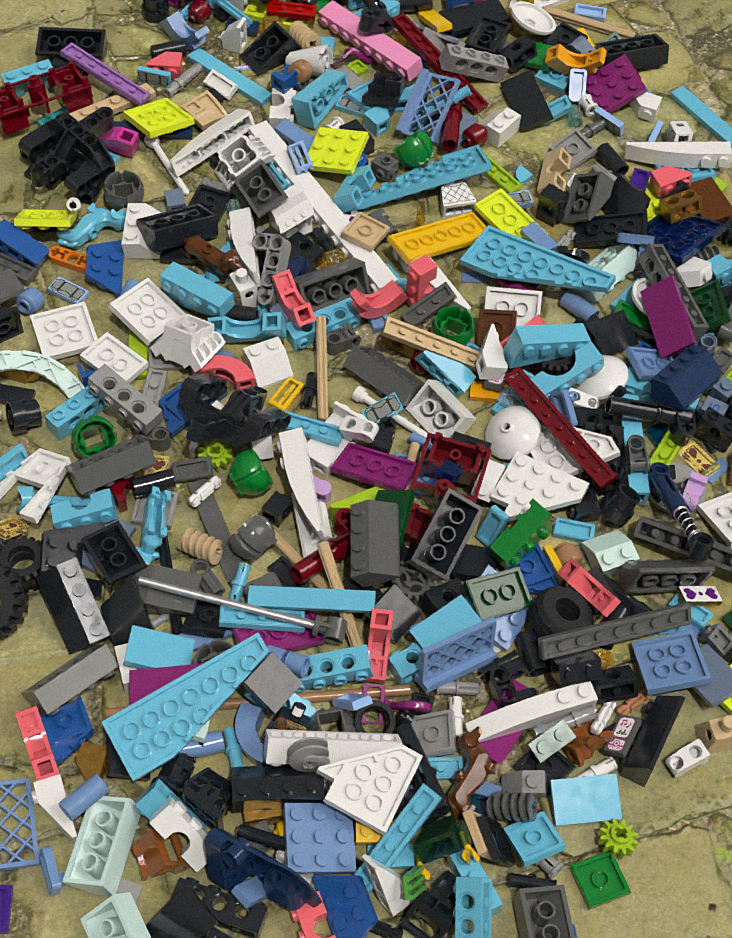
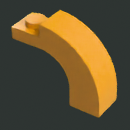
[545,44,606,75]

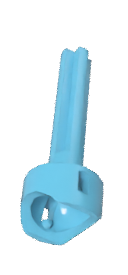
[206,0,253,28]
[16,485,91,512]

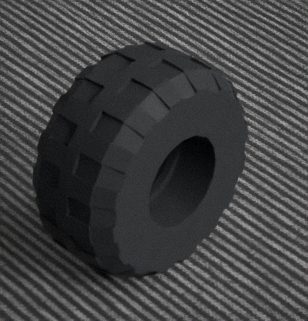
[529,586,594,637]

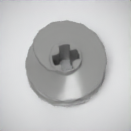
[288,737,330,772]

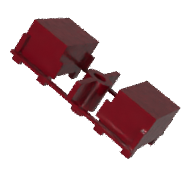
[0,61,94,135]
[403,432,492,547]

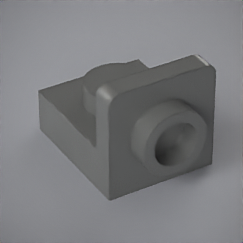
[697,623,732,657]

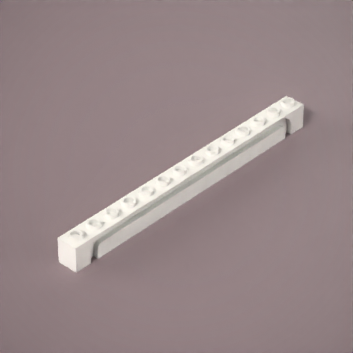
[247,121,398,294]

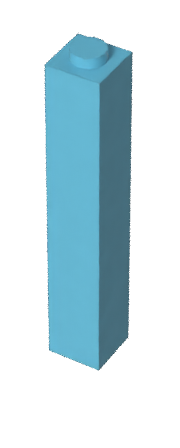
[617,394,650,503]

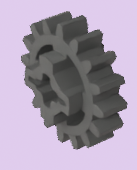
[390,561,435,604]

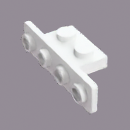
[291,492,332,558]

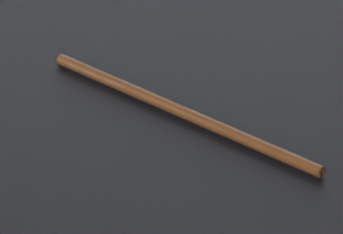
[106,684,411,719]

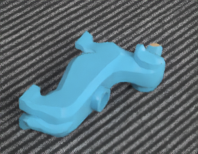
[56,203,127,249]
[136,486,171,565]

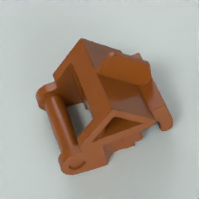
[131,828,191,881]

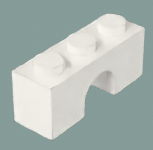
[269,87,296,129]
[149,797,207,872]

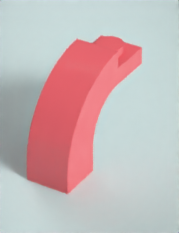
[350,280,409,319]

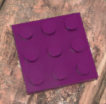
[586,54,647,113]

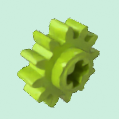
[198,439,233,472]
[598,818,639,859]

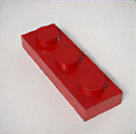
[266,0,317,21]

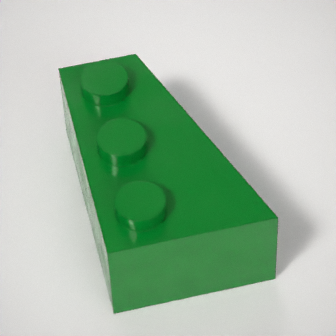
[489,498,551,570]

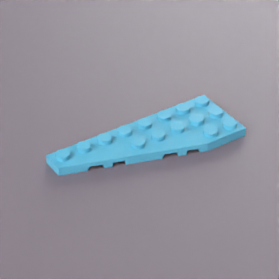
[357,145,492,210]
[460,225,616,293]
[101,633,269,782]

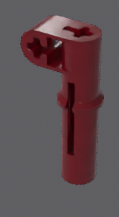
[438,76,463,152]
[290,508,351,584]

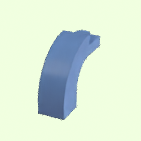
[160,11,210,50]
[235,702,268,766]

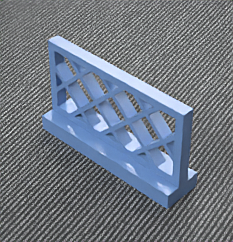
[395,68,461,143]
[414,617,497,693]
[0,778,40,871]

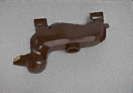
[182,235,245,282]
[447,726,501,821]

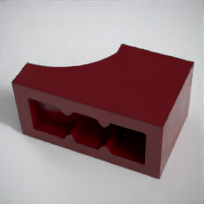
[106,475,135,513]

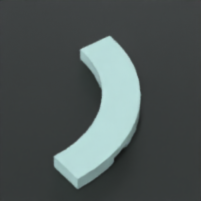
[0,350,85,399]

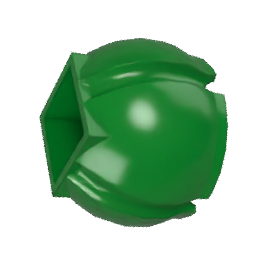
[393,129,435,170]
[432,306,475,346]
[71,415,117,458]
[229,449,273,495]

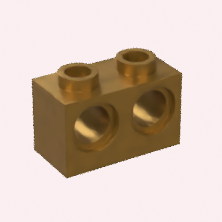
[659,188,702,224]

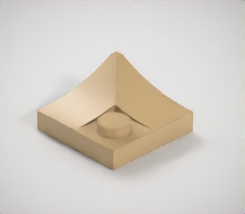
[181,90,228,130]

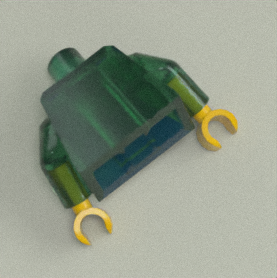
[413,815,480,880]

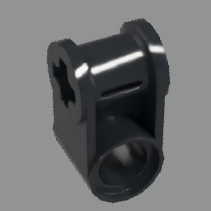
[369,417,396,454]

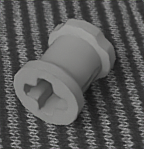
[534,856,564,879]

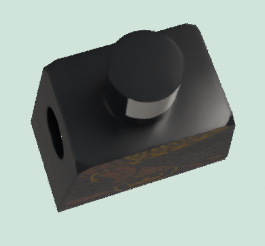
[261,702,311,744]

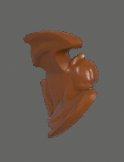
[564,721,615,767]

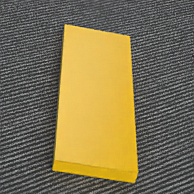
[387,212,486,264]

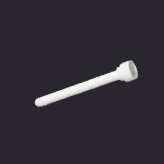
[144,136,189,196]
[352,386,428,437]

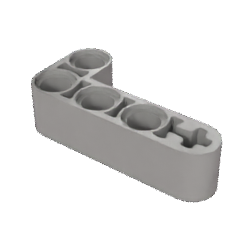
[252,233,291,309]

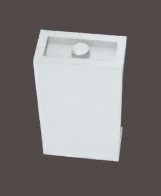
[307,401,368,478]

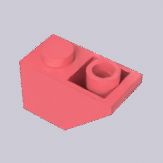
[146,52,183,79]
[650,166,693,198]

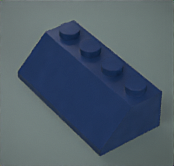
[650,345,723,411]

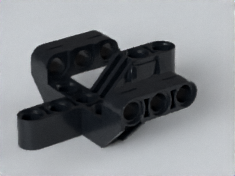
[18,106,115,197]
[179,372,291,447]

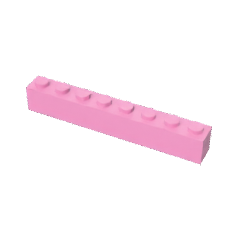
[318,0,423,82]

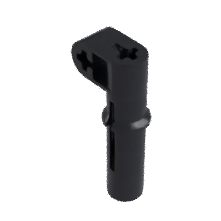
[359,0,394,33]
[605,396,697,446]
[392,724,451,828]

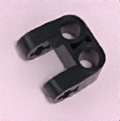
[488,659,538,709]

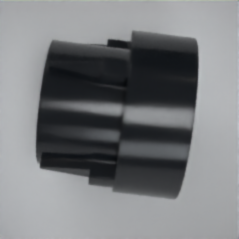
[141,0,170,23]
[5,399,42,434]
[599,483,641,526]

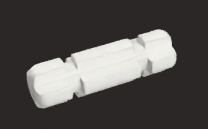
[188,475,222,507]
[590,701,616,735]

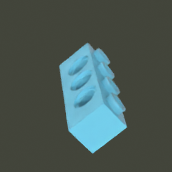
[286,298,361,351]
[45,386,113,441]
[388,642,475,685]
[294,644,374,693]
[453,876,492,938]

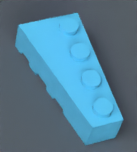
[291,69,349,129]
[160,261,234,317]
[503,323,591,369]

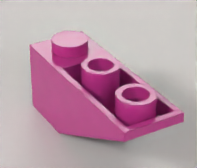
[99,127,139,158]

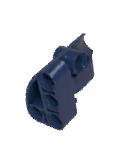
[204,828,323,911]

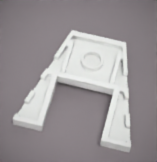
[0,448,72,524]

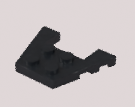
[39,523,105,601]

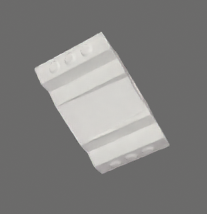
[214,133,276,191]
[267,182,314,239]
[150,314,226,372]

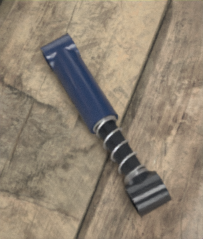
[648,462,714,561]

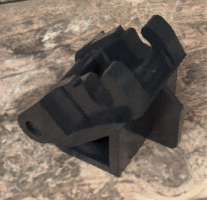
[398,887,456,938]

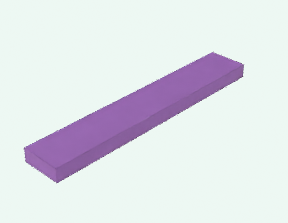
[60,42,151,106]

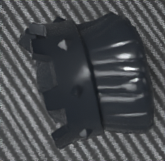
[151,752,197,796]

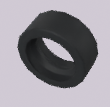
[354,700,396,734]

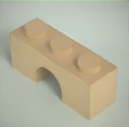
[537,146,572,195]

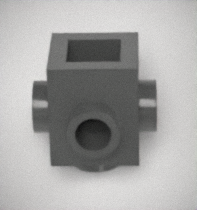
[371,151,399,183]

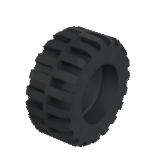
[0,563,29,640]

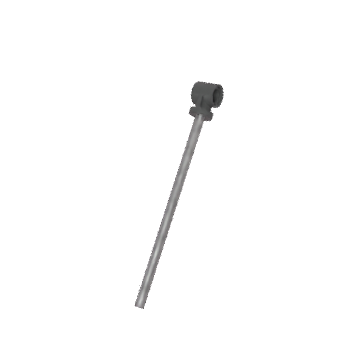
[138,576,348,644]

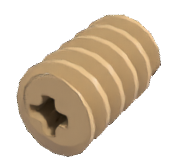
[288,21,321,49]
[177,527,223,565]

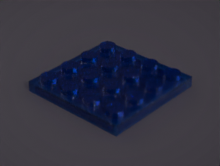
[633,213,726,264]

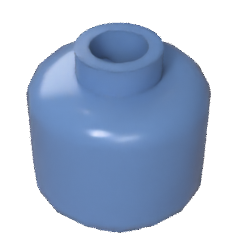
[16,287,44,315]

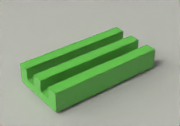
[402,865,426,900]

